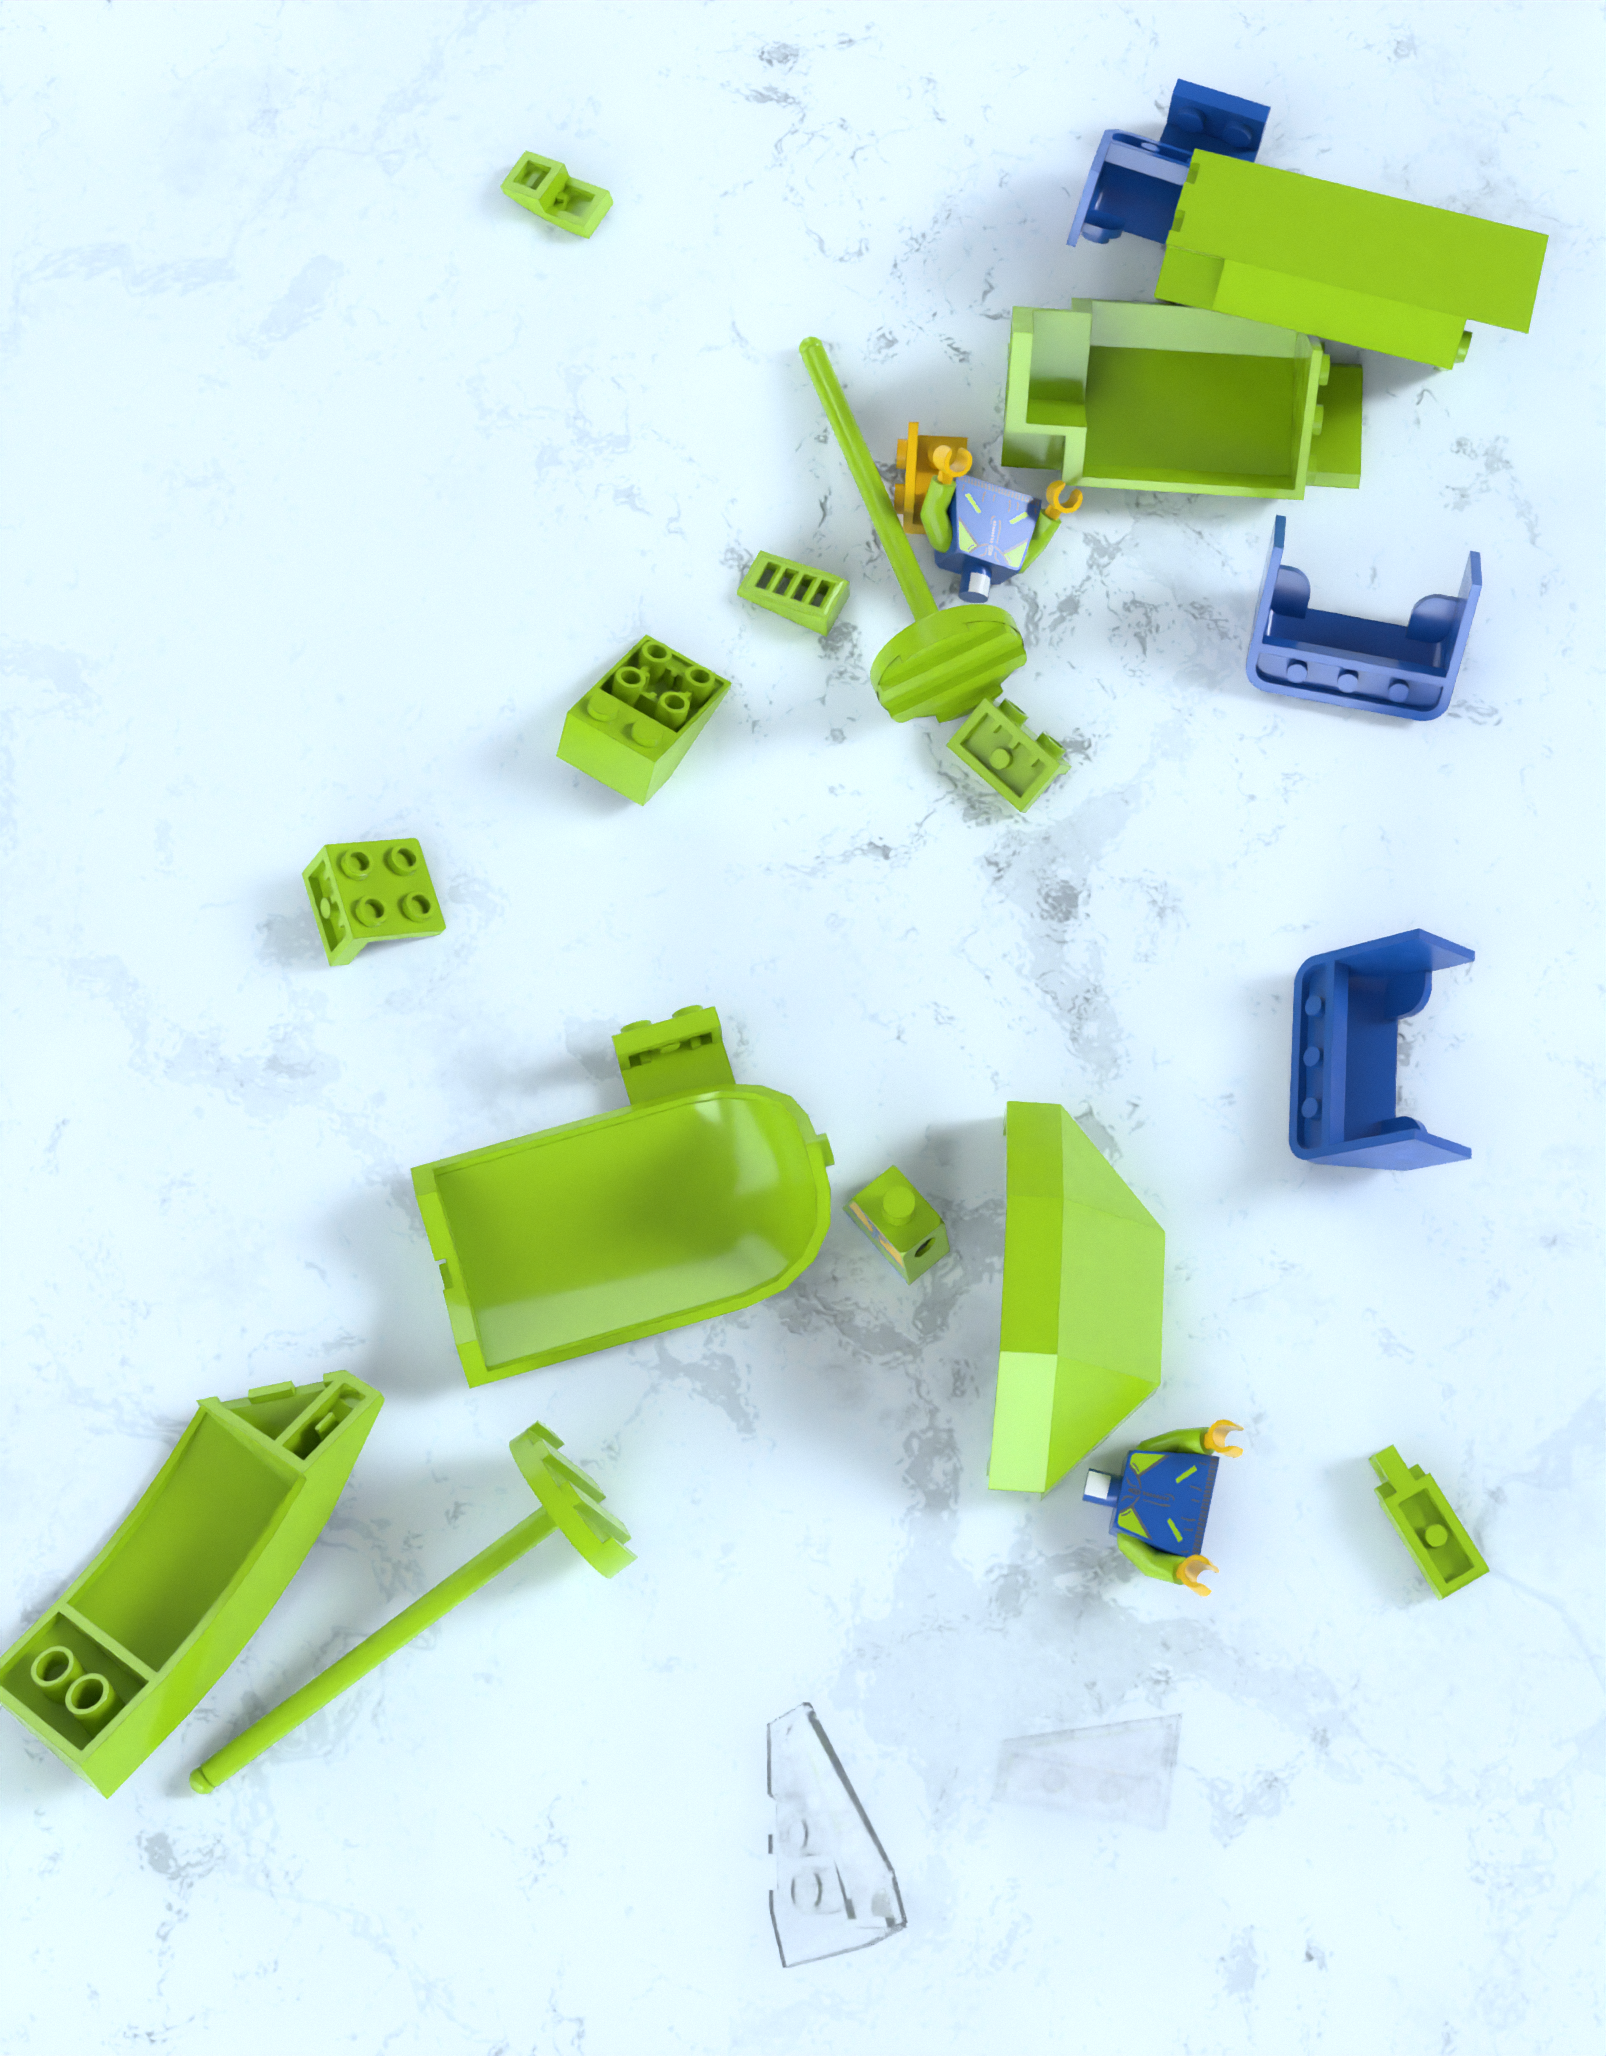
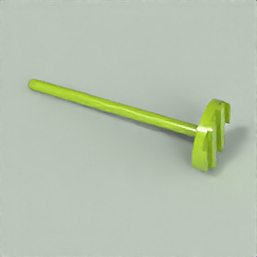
[799,336,1027,723]
[189,1420,638,1795]

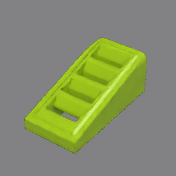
[737,550,850,637]

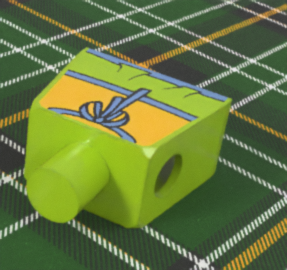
[843,1165,950,1285]

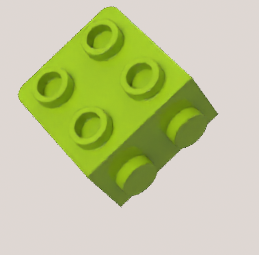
[611,1005,736,1105]

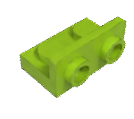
[946,698,1072,813]

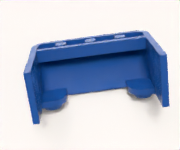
[1066,129,1193,247]
[1246,515,1482,721]
[1289,928,1475,1171]

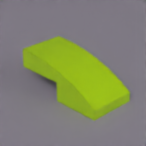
[500,150,614,239]

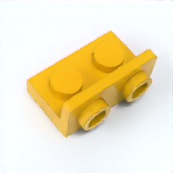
[894,422,968,535]

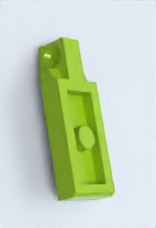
[1368,1444,1490,1601]

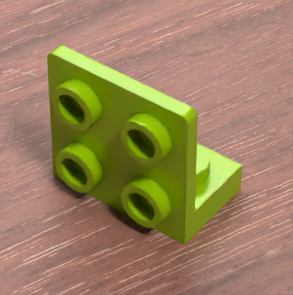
[301,838,446,967]

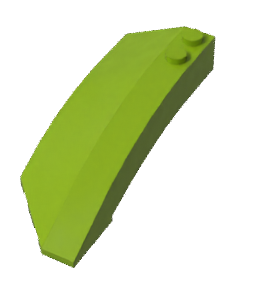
[0,1369,385,1800]

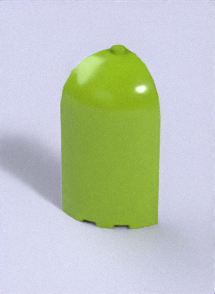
[410,1083,835,1389]

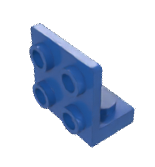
[1159,78,1271,163]

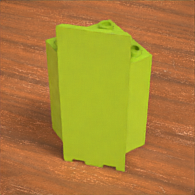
[1154,148,1549,371]
[1001,297,1363,501]

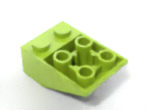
[556,634,732,806]

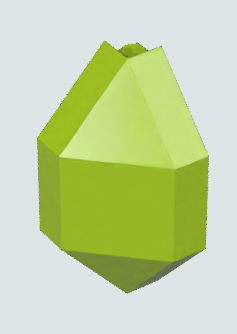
[986,1101,1165,1500]

